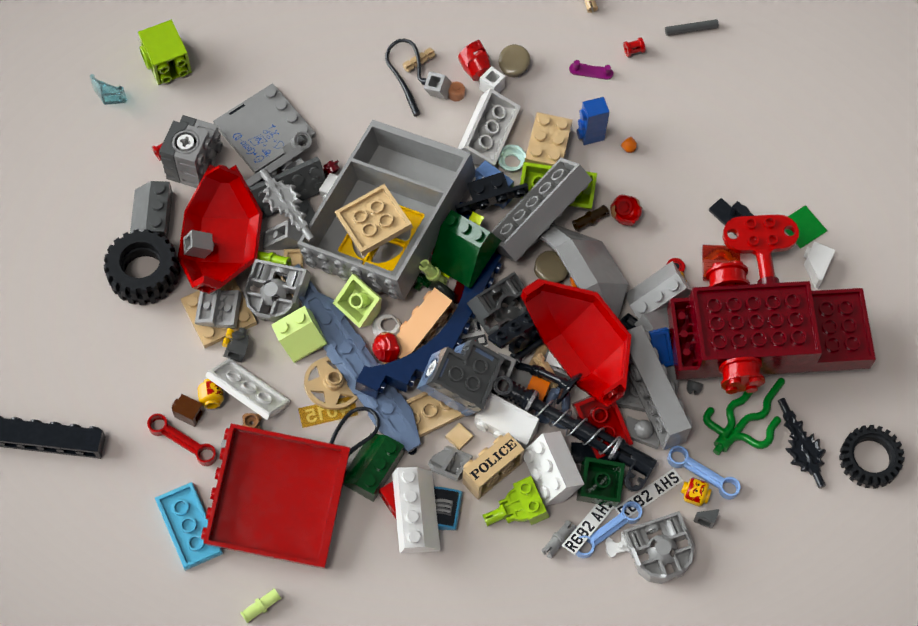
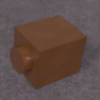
[172,394,205,427]

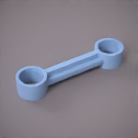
[667,446,740,500]
[576,501,642,559]

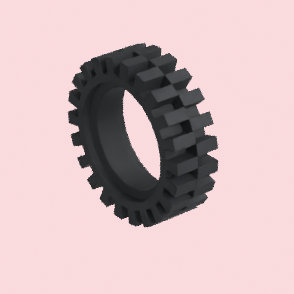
[839,425,905,489]

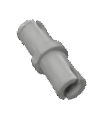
[542,521,576,558]

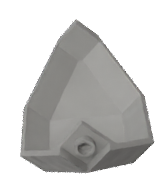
[536,224,628,319]

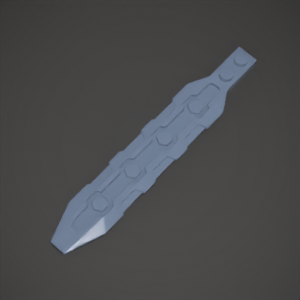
[285,264,421,453]

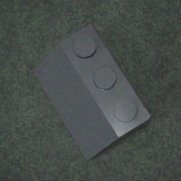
[130,181,173,238]

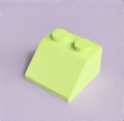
[333,274,382,328]
[272,306,327,363]

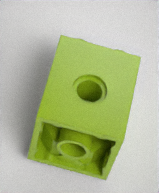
[138,19,192,85]

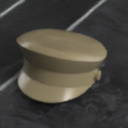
[498,44,530,77]
[534,251,568,283]

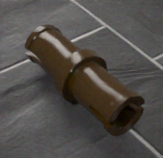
[572,205,609,232]

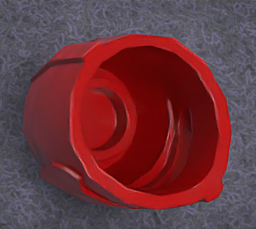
[458,40,491,81]

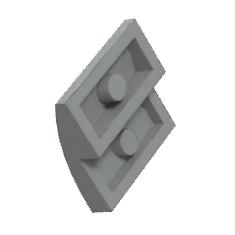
[195,289,242,328]

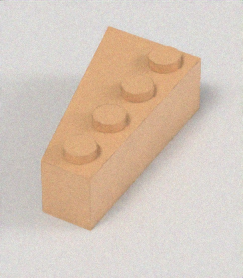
[396,287,457,359]

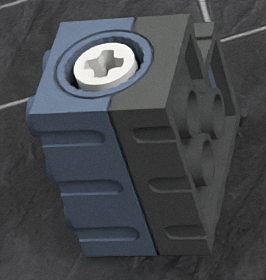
[417,339,505,417]

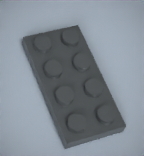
[250,157,326,220]

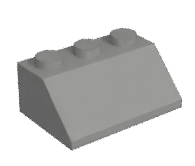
[626,261,691,319]

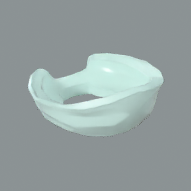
[498,145,526,172]

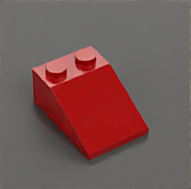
[572,396,633,459]

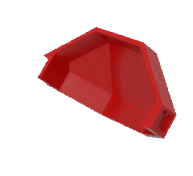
[178,164,263,294]
[521,279,631,407]

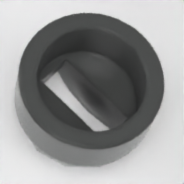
[687,380,703,395]

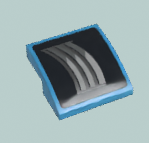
[434,486,463,530]

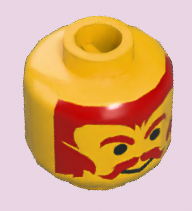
[197,379,224,409]
[681,477,712,507]

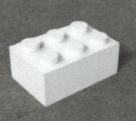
[523,431,584,506]

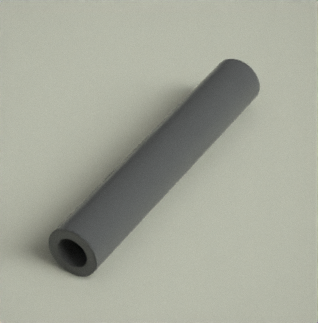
[665,19,719,36]

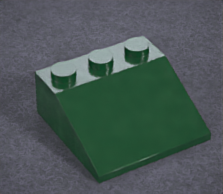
[431,210,502,289]

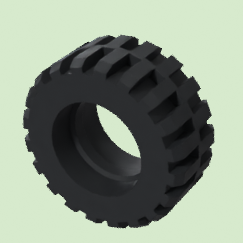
[104,229,180,305]

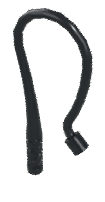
[385,38,427,117]
[329,406,380,456]

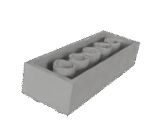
[491,158,592,262]
[628,325,692,450]

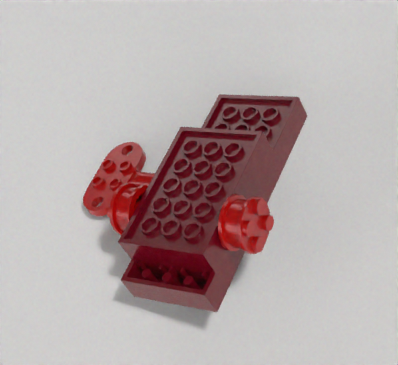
[667,214,876,394]

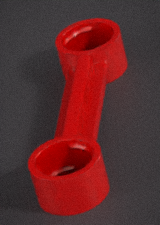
[147,414,217,466]

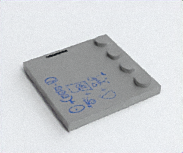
[213,83,316,174]

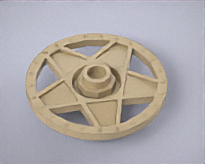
[304,357,358,410]

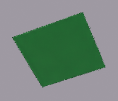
[785,205,827,249]

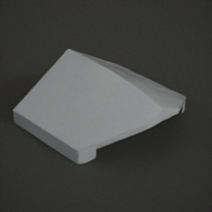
[428,446,472,481]

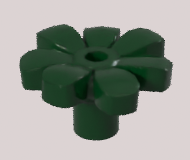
[413,273,432,291]

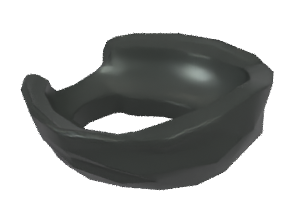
[428,280,455,302]

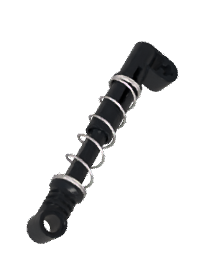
[493,376,657,492]

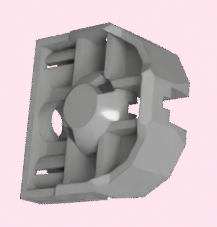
[244,259,311,323]
[622,511,694,584]

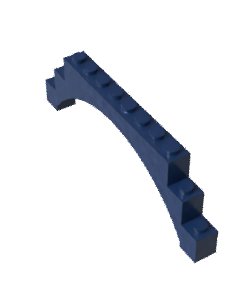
[355,202,503,399]

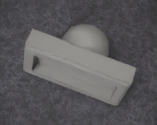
[625,416,660,449]

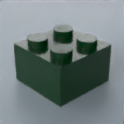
[576,457,625,507]

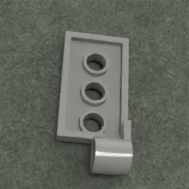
[245,131,312,189]

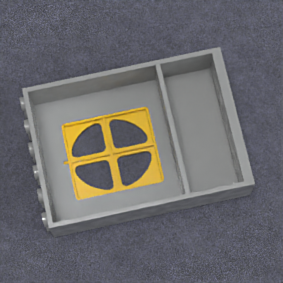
[297,120,475,300]

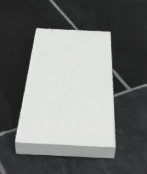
[205,358,290,420]

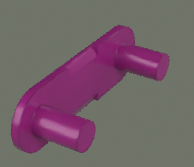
[569,60,613,80]

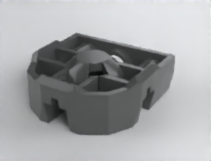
[467,272,527,335]

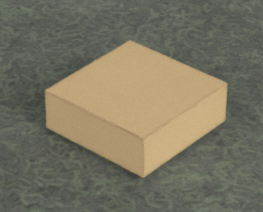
[284,249,303,268]
[445,423,473,450]

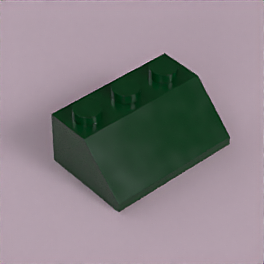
[343,433,405,502]

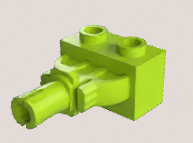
[482,476,549,527]

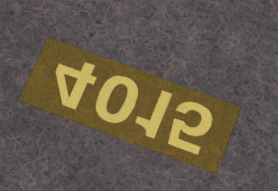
[298,397,358,428]

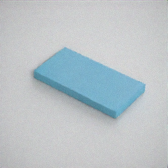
[155,482,223,571]

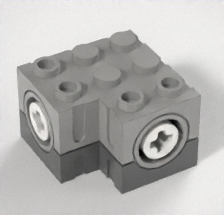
[159,115,223,188]

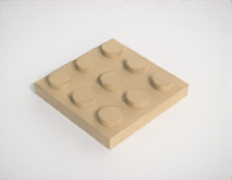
[335,184,413,256]
[180,278,257,348]

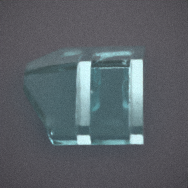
[90,74,127,105]

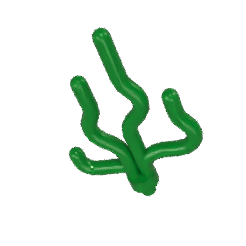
[703,378,785,455]

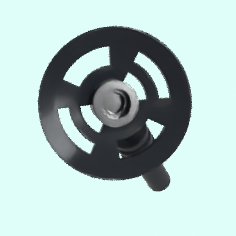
[515,362,583,405]

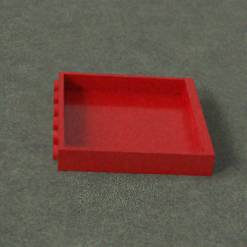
[201,423,350,569]

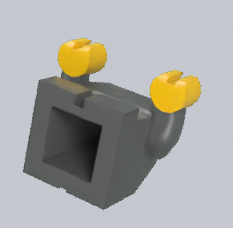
[222,327,249,363]

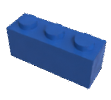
[576,97,610,145]

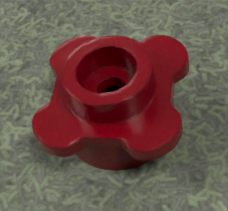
[323,160,340,176]

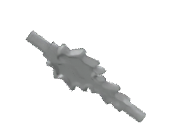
[259,168,315,242]

